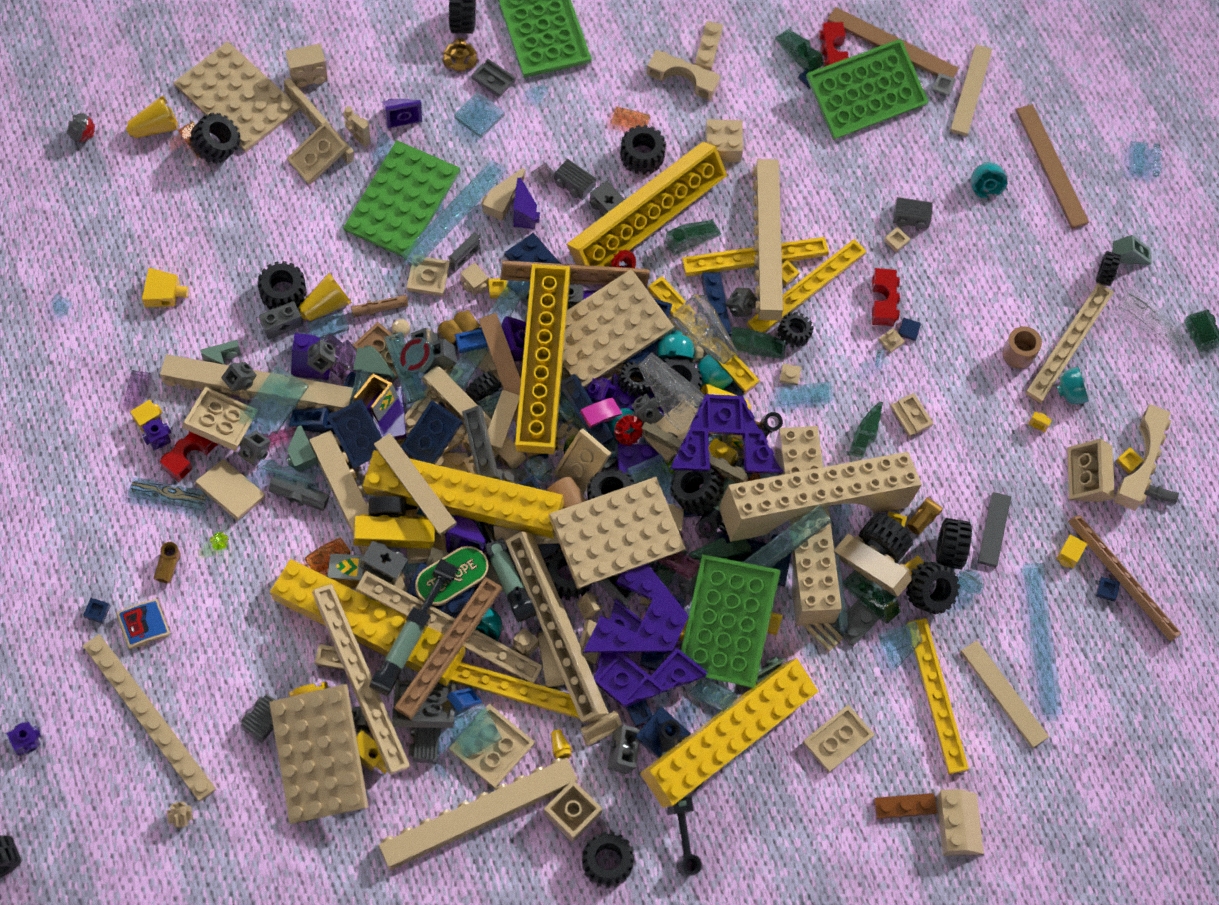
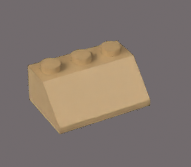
[1067,438,1115,502]
[936,789,984,856]

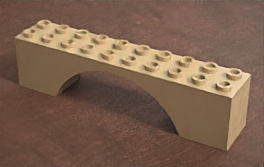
[774,426,842,626]
[719,452,922,542]

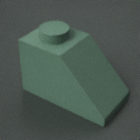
[1112,235,1152,265]
[353,345,395,379]
[286,425,318,473]

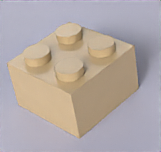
[285,43,328,88]
[705,119,743,162]
[544,780,603,843]

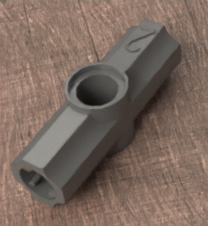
[269,475,330,511]

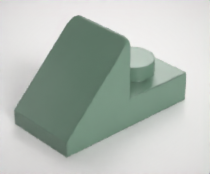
[200,340,241,365]

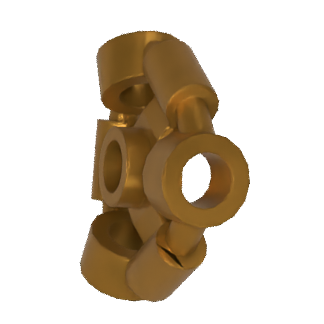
[442,38,478,71]

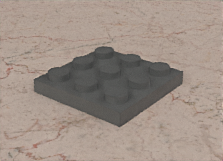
[392,681,456,728]

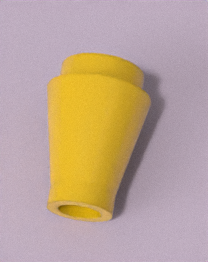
[550,729,572,760]

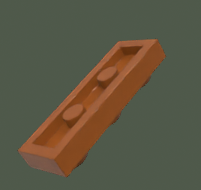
[873,793,938,819]

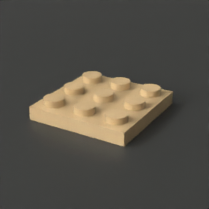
[182,387,258,451]
[449,704,535,789]

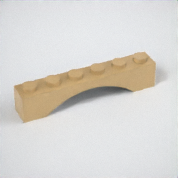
[1114,404,1171,511]

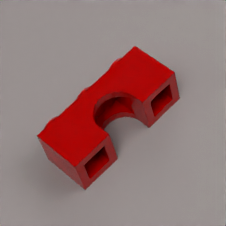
[818,22,849,67]
[872,268,900,327]
[159,431,218,483]

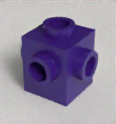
[587,377,620,403]
[142,418,171,451]
[6,722,42,756]

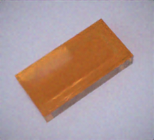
[611,106,650,129]

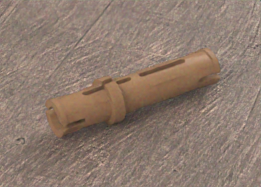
[351,295,408,318]

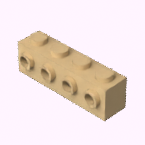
[834,534,912,597]

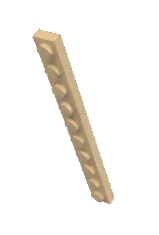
[356,571,543,683]
[312,584,410,775]
[82,634,217,802]

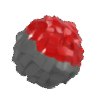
[67,113,95,142]

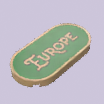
[415,546,488,606]

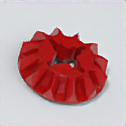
[610,249,636,268]
[614,415,642,446]

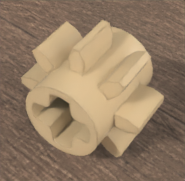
[166,802,193,828]

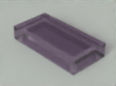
[123,370,151,408]

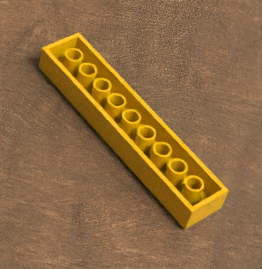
[567,142,727,267]
[515,264,570,454]
[362,450,564,539]
[270,559,466,687]
[640,658,819,808]

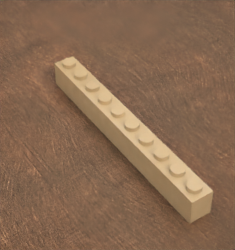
[752,159,783,321]
[160,354,354,412]
[310,431,408,607]
[506,532,609,722]
[378,758,578,871]

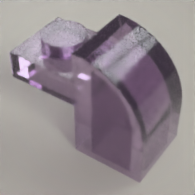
[322,333,356,379]

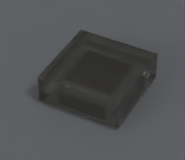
[531,162,554,187]

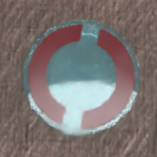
[399,337,434,375]

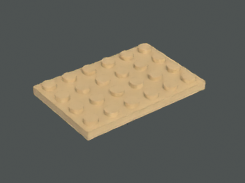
[173,41,300,152]
[562,269,674,388]
[548,477,686,589]
[269,684,368,824]

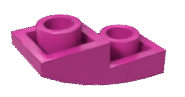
[580,398,622,428]

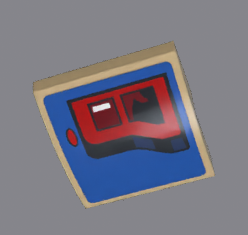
[116,599,170,650]

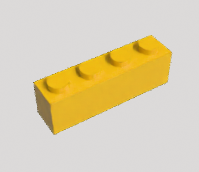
[353,514,435,549]

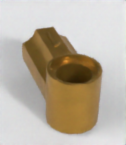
[906,497,944,536]
[153,542,181,584]

